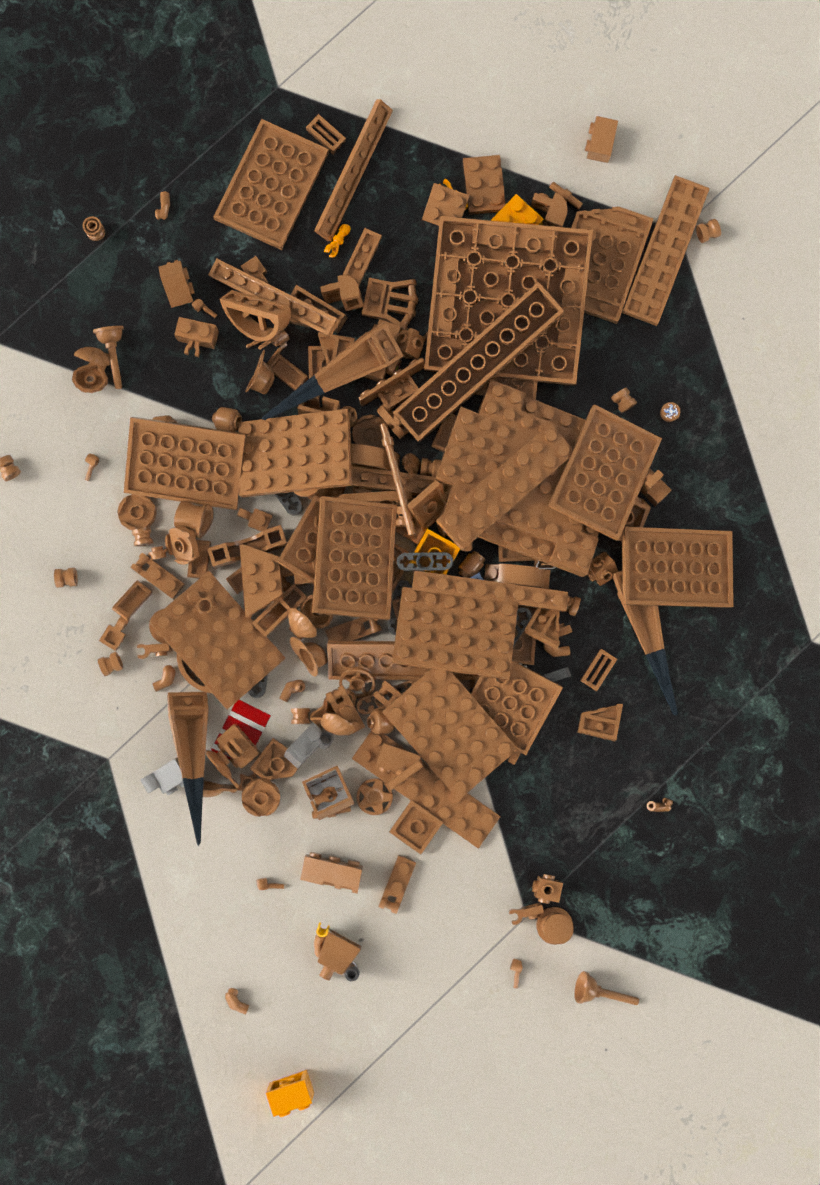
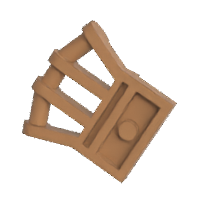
[362,278,419,330]

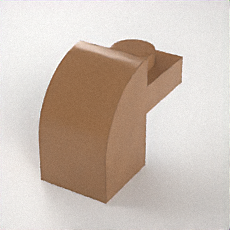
[531,192,567,227]
[320,275,364,311]
[640,469,671,507]

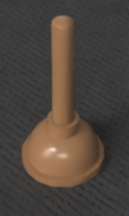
[93,326,124,389]
[574,971,639,1005]

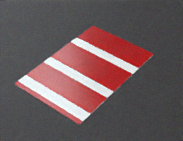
[211,700,271,760]

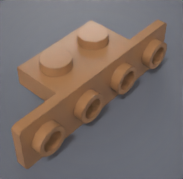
[359,358,425,410]

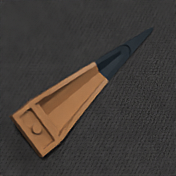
[262,322,404,420]
[613,571,678,716]
[167,692,209,846]

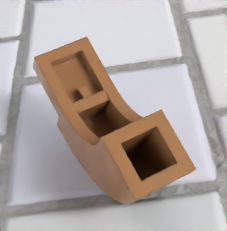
[484,564,551,589]

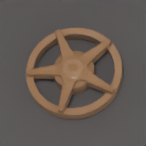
[339,667,376,698]

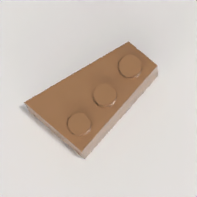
[289,285,348,334]
[300,852,363,894]

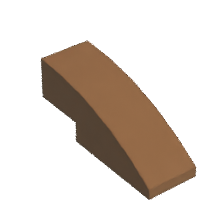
[252,584,307,637]

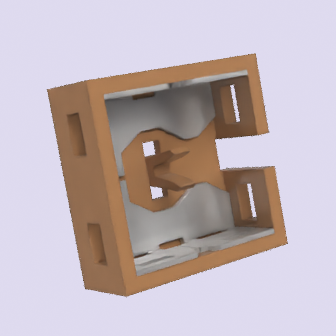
[302,766,355,820]

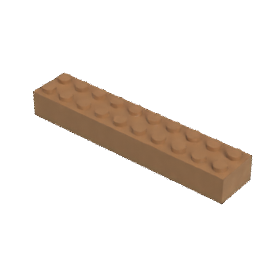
[393,282,564,443]

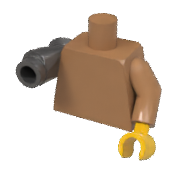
[314,922,362,982]

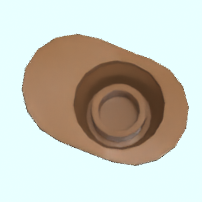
[245,350,274,394]
[290,637,328,677]

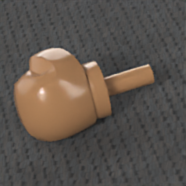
[402,453,421,478]

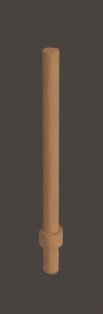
[379,423,416,536]

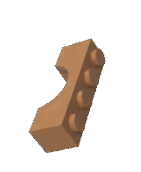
[207,525,288,569]

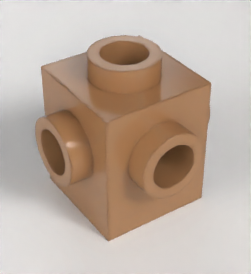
[396,328,425,359]
[587,551,618,586]
[532,874,563,904]

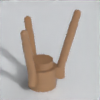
[246,330,290,366]

